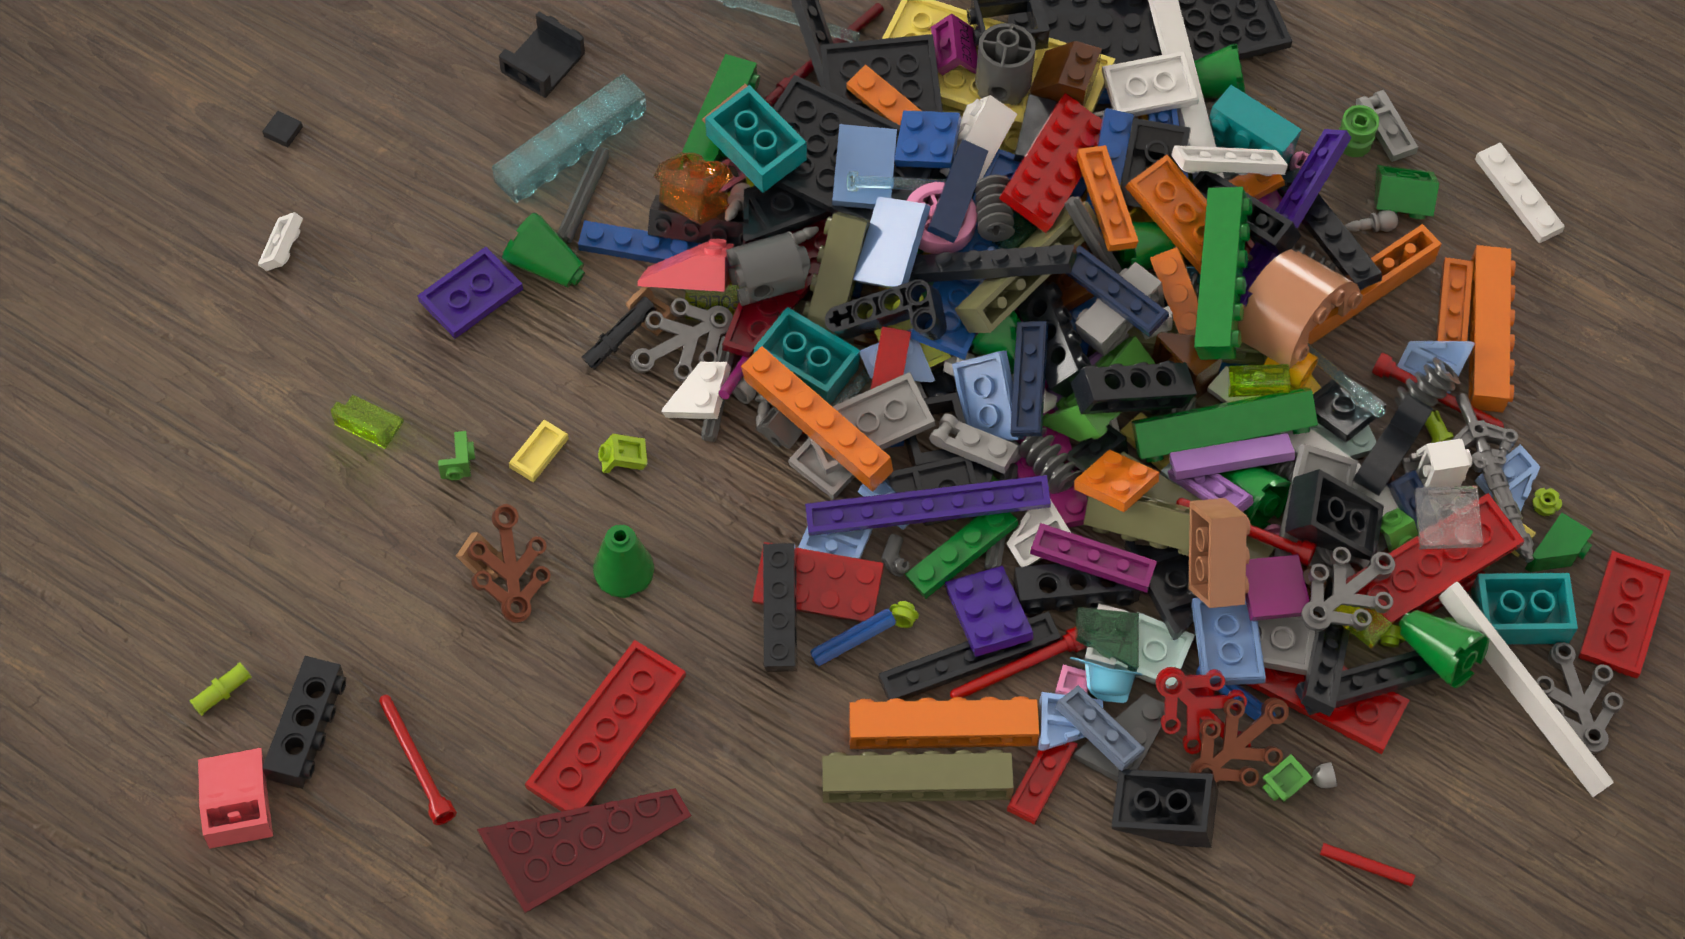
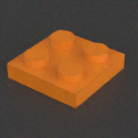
[1074,449,1159,512]

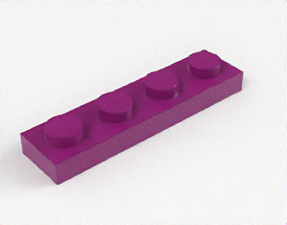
[1030,523,1157,592]

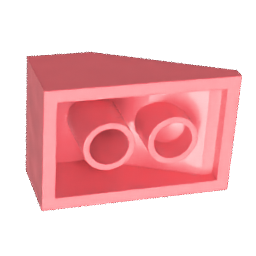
[638,239,734,292]

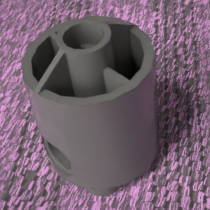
[975,23,1035,105]
[726,232,811,306]

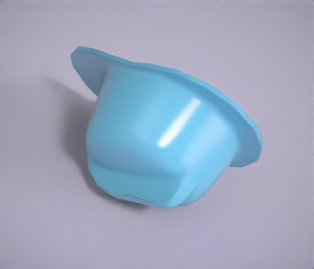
[1070,657,1143,703]

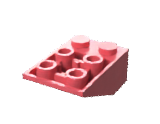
[198,748,273,849]

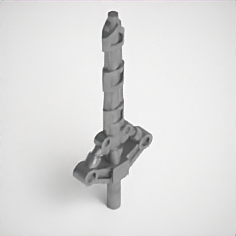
[1451,393,1534,563]

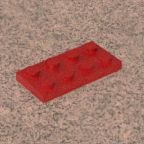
[752,542,884,622]
[1578,550,1671,679]

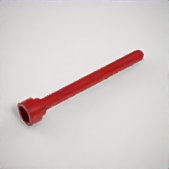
[1371,352,1504,428]
[1176,498,1317,567]
[950,625,1088,699]
[379,695,457,825]

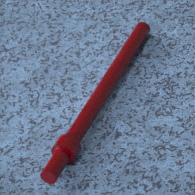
[764,3,884,107]

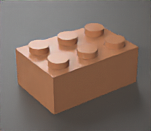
[1189,498,1250,608]

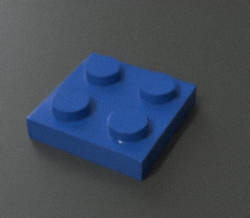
[894,110,961,168]

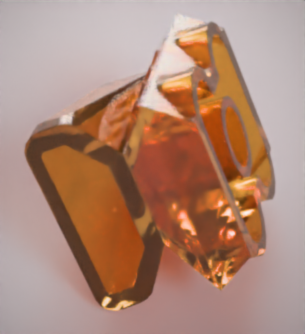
[654,152,733,225]

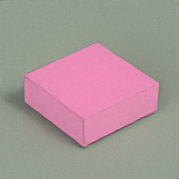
[1055,664,1089,695]

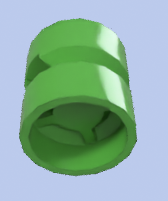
[1339,105,1379,157]

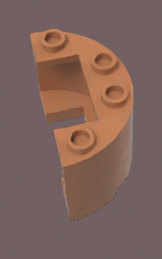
[1238,249,1363,369]

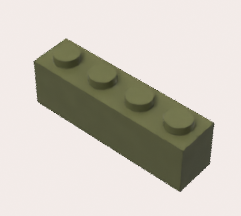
[803,212,871,336]
[1083,496,1190,556]

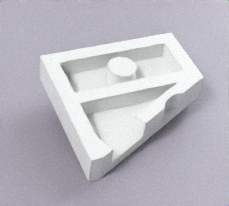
[662,362,731,419]
[1007,499,1071,567]

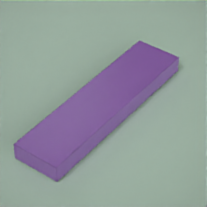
[1169,433,1295,480]

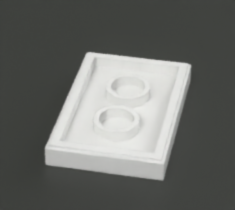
[1102,51,1199,117]

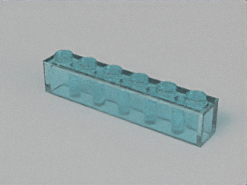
[492,73,646,203]

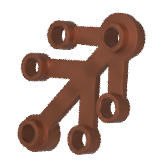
[467,504,551,623]
[1189,698,1289,787]

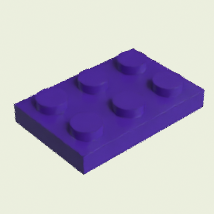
[417,246,523,339]
[945,565,1034,657]

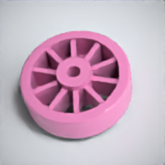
[907,182,977,254]

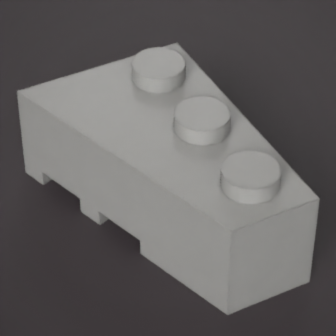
[1075,262,1165,356]

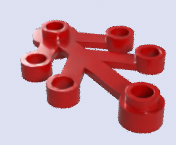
[1155,667,1251,754]

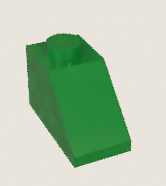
[1525,513,1593,572]

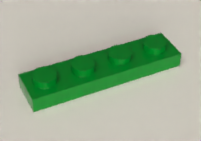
[905,512,1019,599]

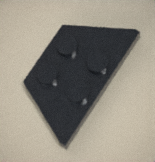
[743,185,833,245]
[885,456,994,526]
[1124,540,1198,640]

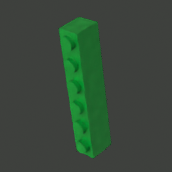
[667,54,760,202]
[1194,187,1252,360]
[1131,387,1318,463]

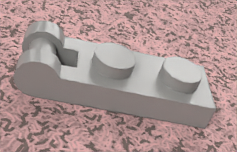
[1356,90,1418,162]
[929,414,1018,474]

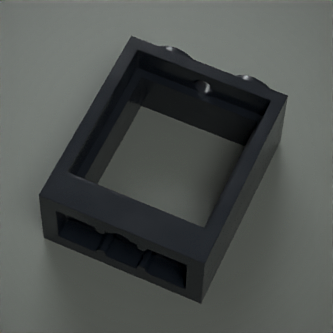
[967,0,1050,50]
[905,392,966,467]

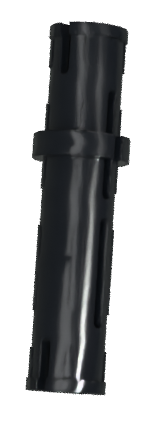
[581,296,657,370]

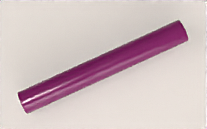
[718,356,749,399]

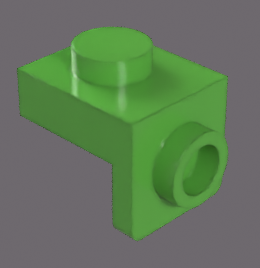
[438,431,475,480]
[1380,508,1418,553]
[1262,754,1312,803]

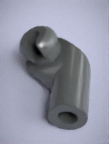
[882,534,910,577]

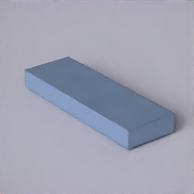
[1055,685,1145,771]

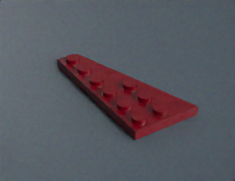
[722,217,832,358]
[477,788,692,914]

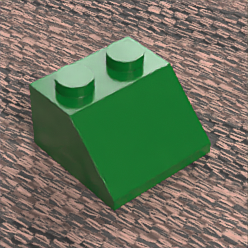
[1374,165,1439,219]

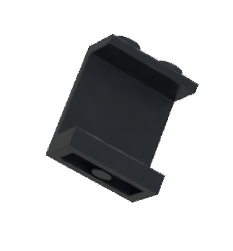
[499,11,585,98]

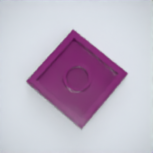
[1245,555,1310,621]

